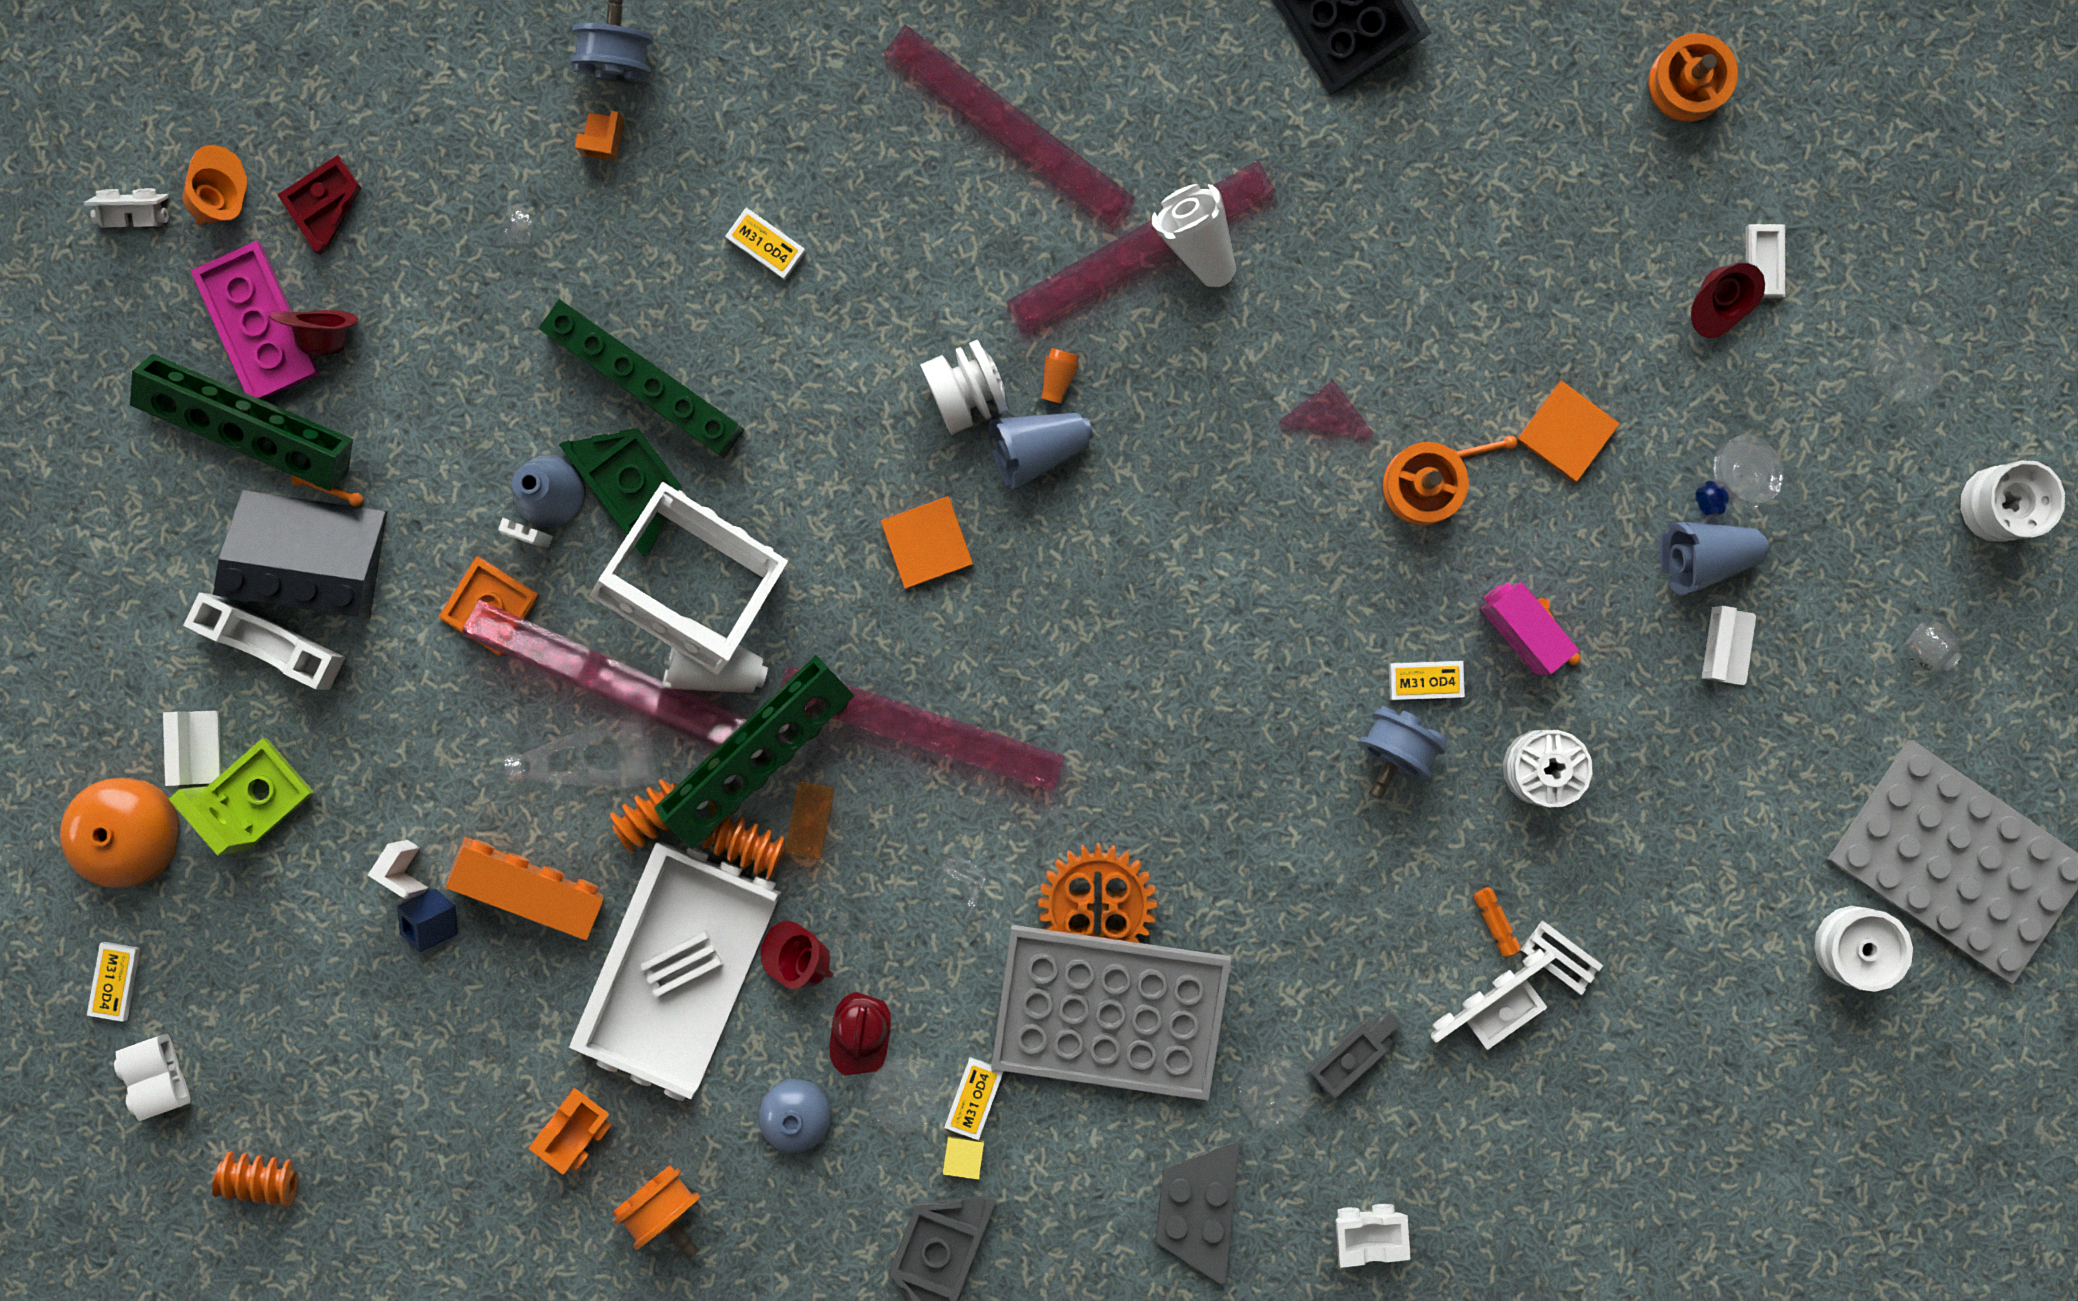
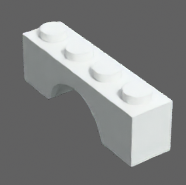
[183,592,345,690]

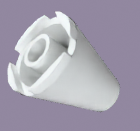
[1152,184,1236,287]
[662,616,768,693]

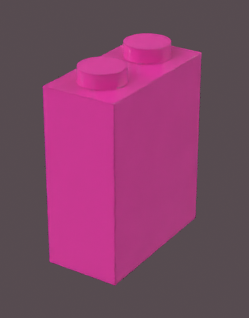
[1480,582,1580,676]

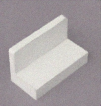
[1702,606,1756,685]
[163,711,221,786]
[368,840,428,899]

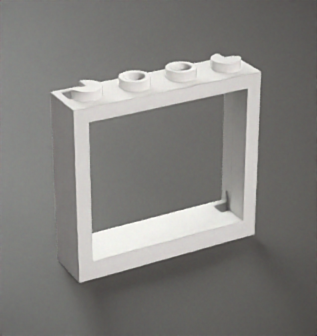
[589,482,788,675]

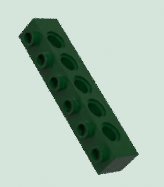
[538,299,745,459]
[130,354,353,491]
[654,655,855,850]

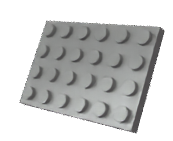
[1828,740,2078,985]
[991,925,1231,1101]

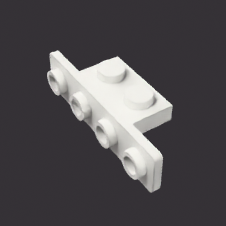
[1431,949,1556,1050]

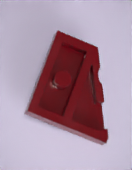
[278,155,362,255]

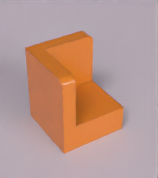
[575,110,624,162]

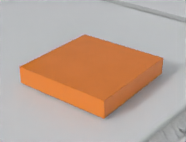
[1517,380,1620,483]
[880,496,973,589]
[438,556,540,656]

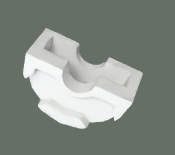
[1335,1204,1410,1268]

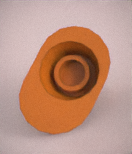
[182,145,247,225]

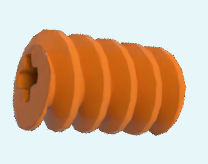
[610,778,677,854]
[703,816,785,881]
[212,1151,299,1208]

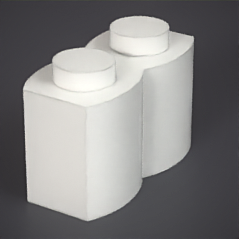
[114,1034,191,1121]

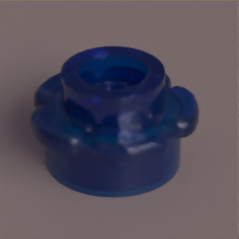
[1695,480,1729,515]

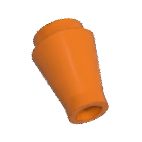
[1041,348,1080,404]

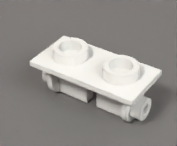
[84,188,169,228]

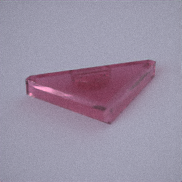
[1279,380,1373,437]

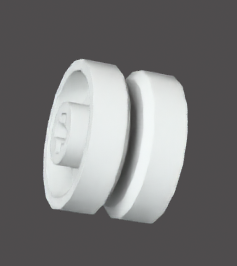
[1814,906,1913,992]

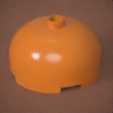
[60,778,179,888]

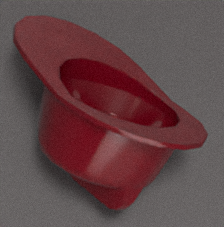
[1691,262,1766,338]
[269,310,358,356]
[761,920,834,990]
[829,992,891,1076]

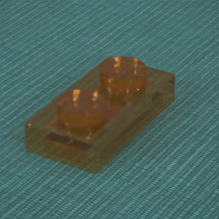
[784,780,836,860]

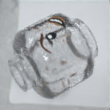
[1903,621,1963,675]

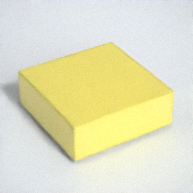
[943,1136,984,1180]

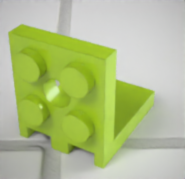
[169,738,315,856]

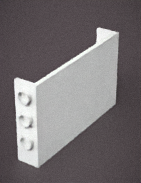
[569,841,781,1101]

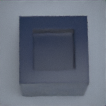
[397,889,458,952]

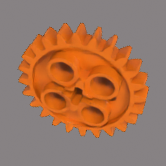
[1038,843,1157,943]

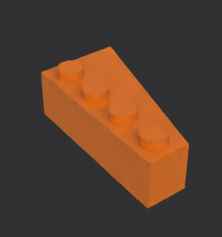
[446,836,604,941]

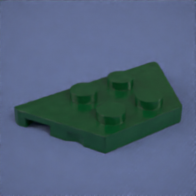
[559,428,683,557]

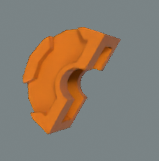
[528,1088,612,1175]

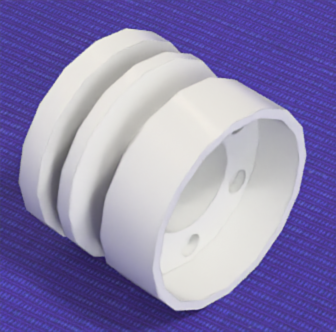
[920,340,1008,435]
[1960,460,2065,542]
[1503,730,1593,808]

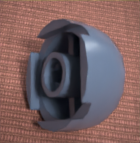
[759,1079,832,1153]

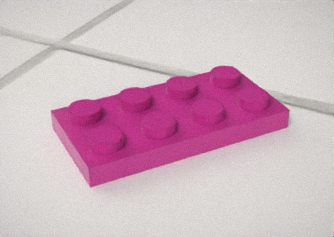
[190,241,320,400]

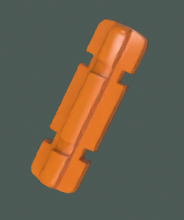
[1474,887,1521,957]

